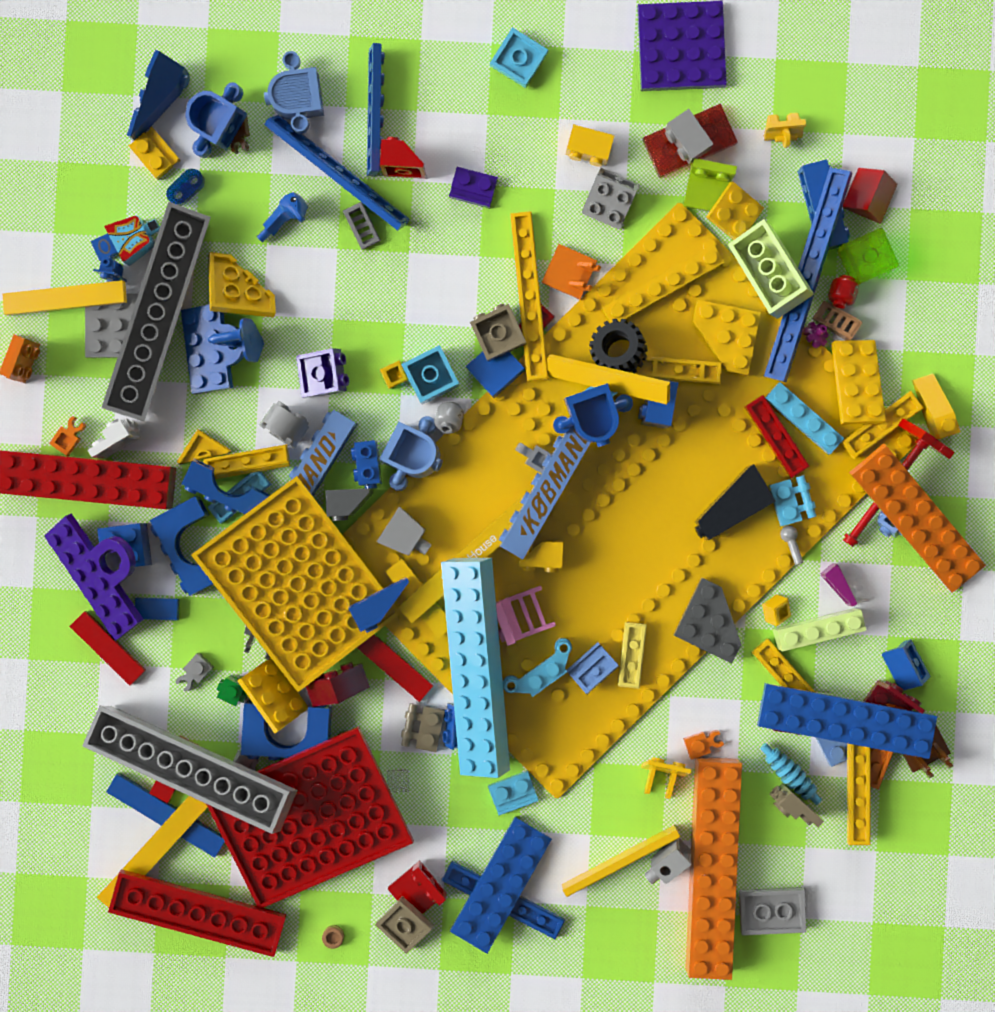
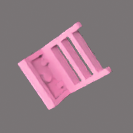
[496,586,556,646]

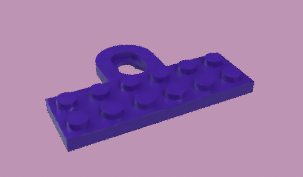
[44,513,144,641]

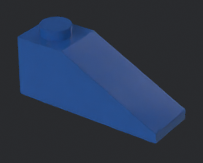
[348,577,409,633]

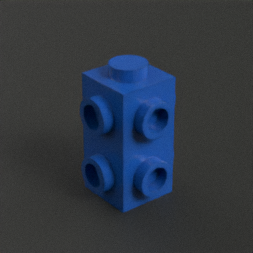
[351,440,382,489]

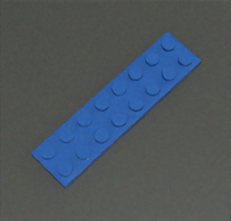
[757,683,937,759]

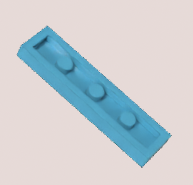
[765,382,844,455]

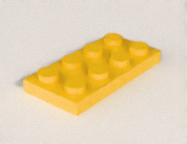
[831,340,886,425]

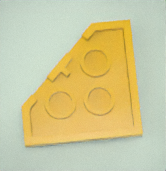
[208,252,276,318]
[693,300,761,376]

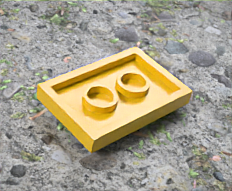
[238,657,308,733]

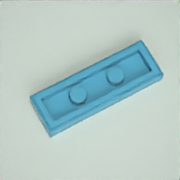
[208,471,272,524]

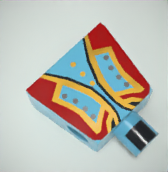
[104,215,160,266]

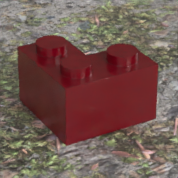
[306,662,370,707]

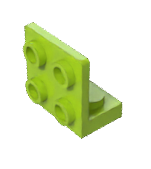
[683,158,737,212]

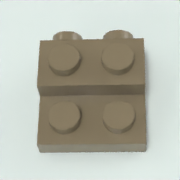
[470,304,527,362]
[770,783,824,828]

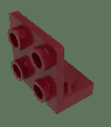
[863,680,925,714]

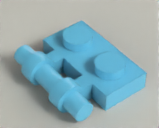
[768,475,816,526]

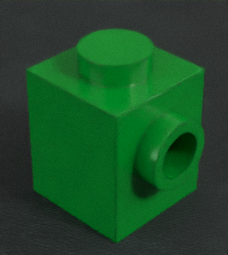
[216,675,248,707]

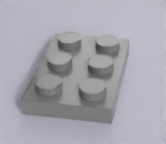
[739,887,806,935]

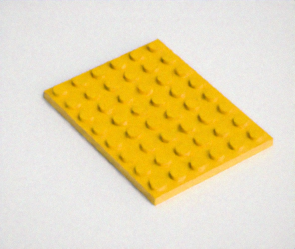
[191,476,402,692]

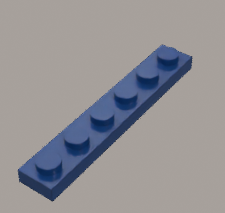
[367,43,385,177]

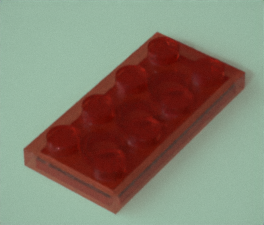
[642,103,738,178]

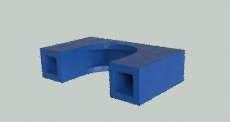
[150,496,214,596]
[241,700,332,760]

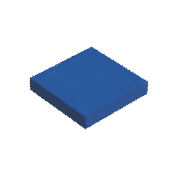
[466,351,525,398]

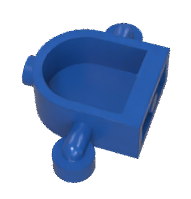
[186,82,247,158]
[553,383,633,447]

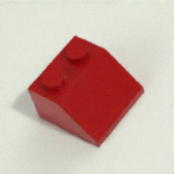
[380,137,426,179]

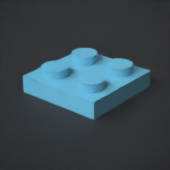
[490,27,548,88]

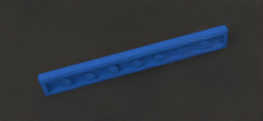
[264,115,410,231]

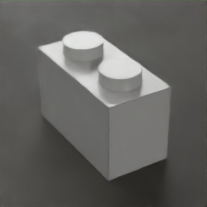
[665,109,713,164]

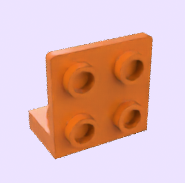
[0,334,40,383]

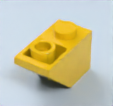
[519,541,563,572]

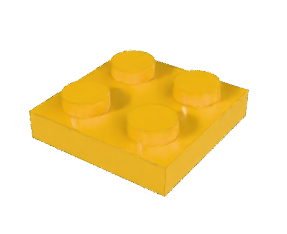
[706,182,764,240]

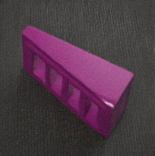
[820,563,857,606]

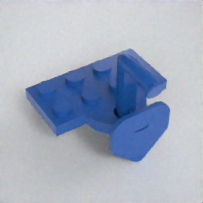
[181,304,264,394]

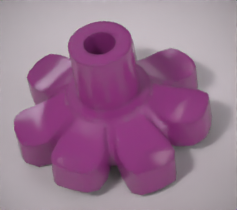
[803,322,829,348]

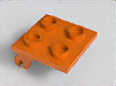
[542,244,601,300]

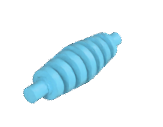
[760,743,822,805]

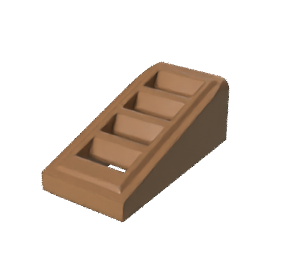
[812,301,863,341]

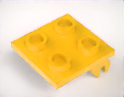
[641,757,691,799]

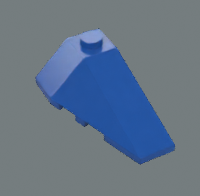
[127,49,190,142]

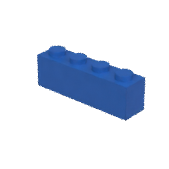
[797,159,850,250]

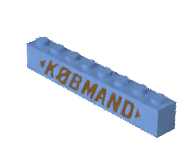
[283,409,358,497]
[499,417,591,559]

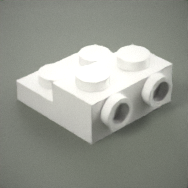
[88,419,141,459]

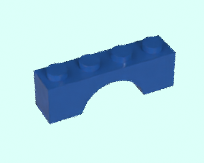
[181,458,270,514]

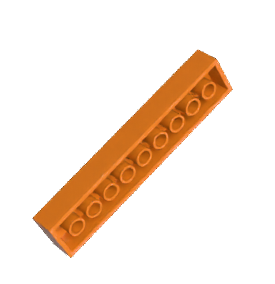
[685,757,742,980]

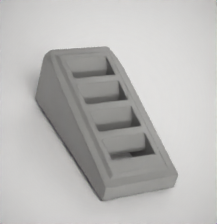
[343,202,381,250]

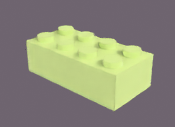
[728,219,814,319]

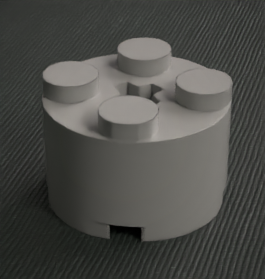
[259,401,309,449]

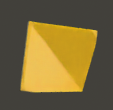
[379,360,409,389]
[762,595,791,626]

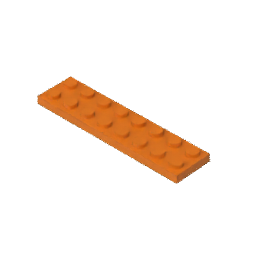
[849,444,986,593]

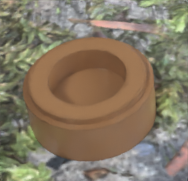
[322,925,344,949]

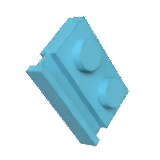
[488,770,539,815]

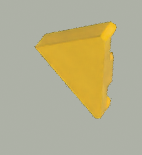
[177,429,232,464]

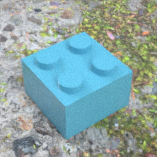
[401,345,460,405]

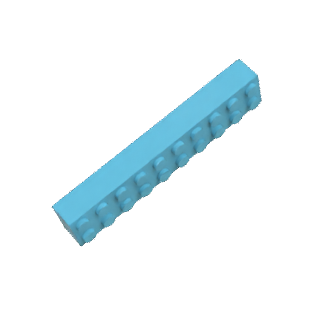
[441,558,510,778]

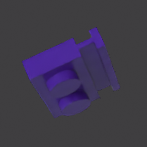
[449,166,498,209]

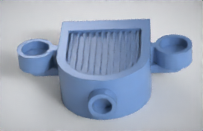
[264,51,324,134]
[379,416,443,491]

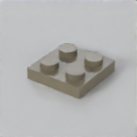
[375,896,434,954]

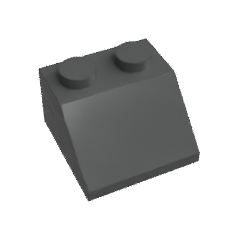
[326,488,374,521]

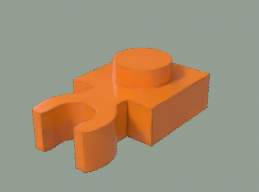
[49,416,86,456]
[683,730,724,760]

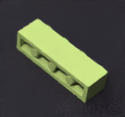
[772,608,867,651]

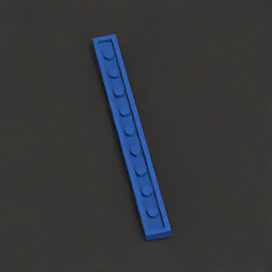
[764,168,852,383]

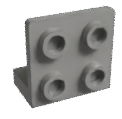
[582,168,640,229]

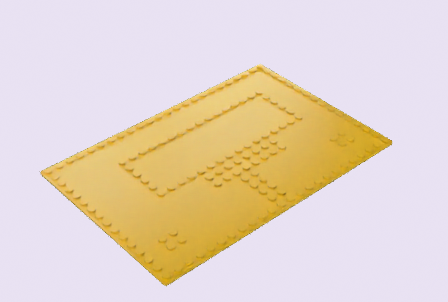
[342,203,917,798]

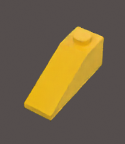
[912,374,961,440]

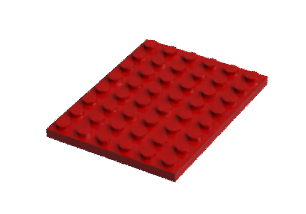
[206,726,414,909]

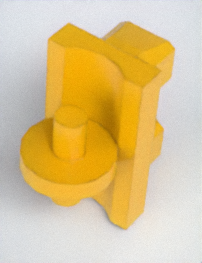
[763,113,806,148]

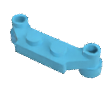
[503,638,572,697]

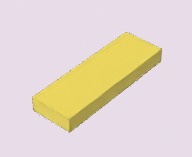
[618,622,647,689]

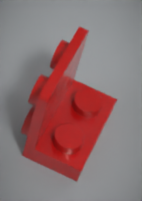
[388,860,447,914]

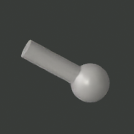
[780,525,804,565]

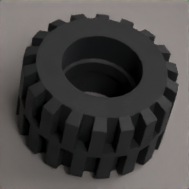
[589,319,648,374]

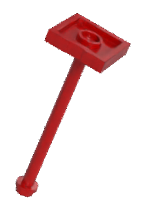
[843,418,955,547]

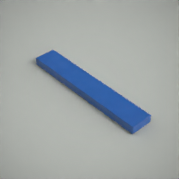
[106,773,225,858]
[442,861,565,940]

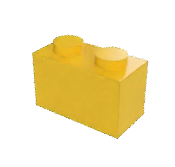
[566,124,615,167]

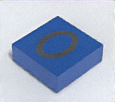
[90,233,118,261]

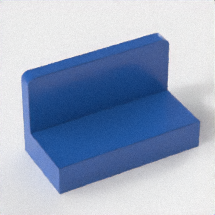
[882,639,931,690]

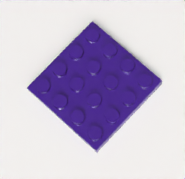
[637,0,727,91]

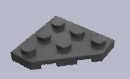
[673,578,741,664]

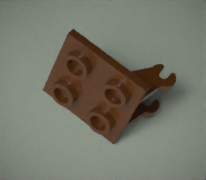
[903,725,953,778]

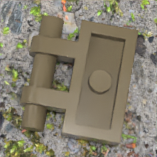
[401,703,445,752]

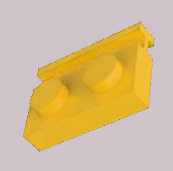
[129,126,181,180]

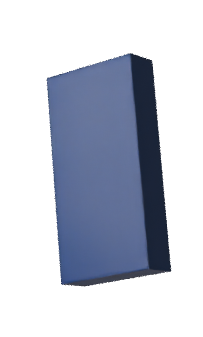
[135,597,180,620]

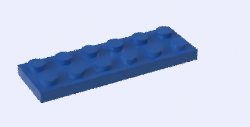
[450,817,552,954]

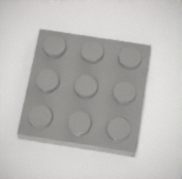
[85,294,138,358]

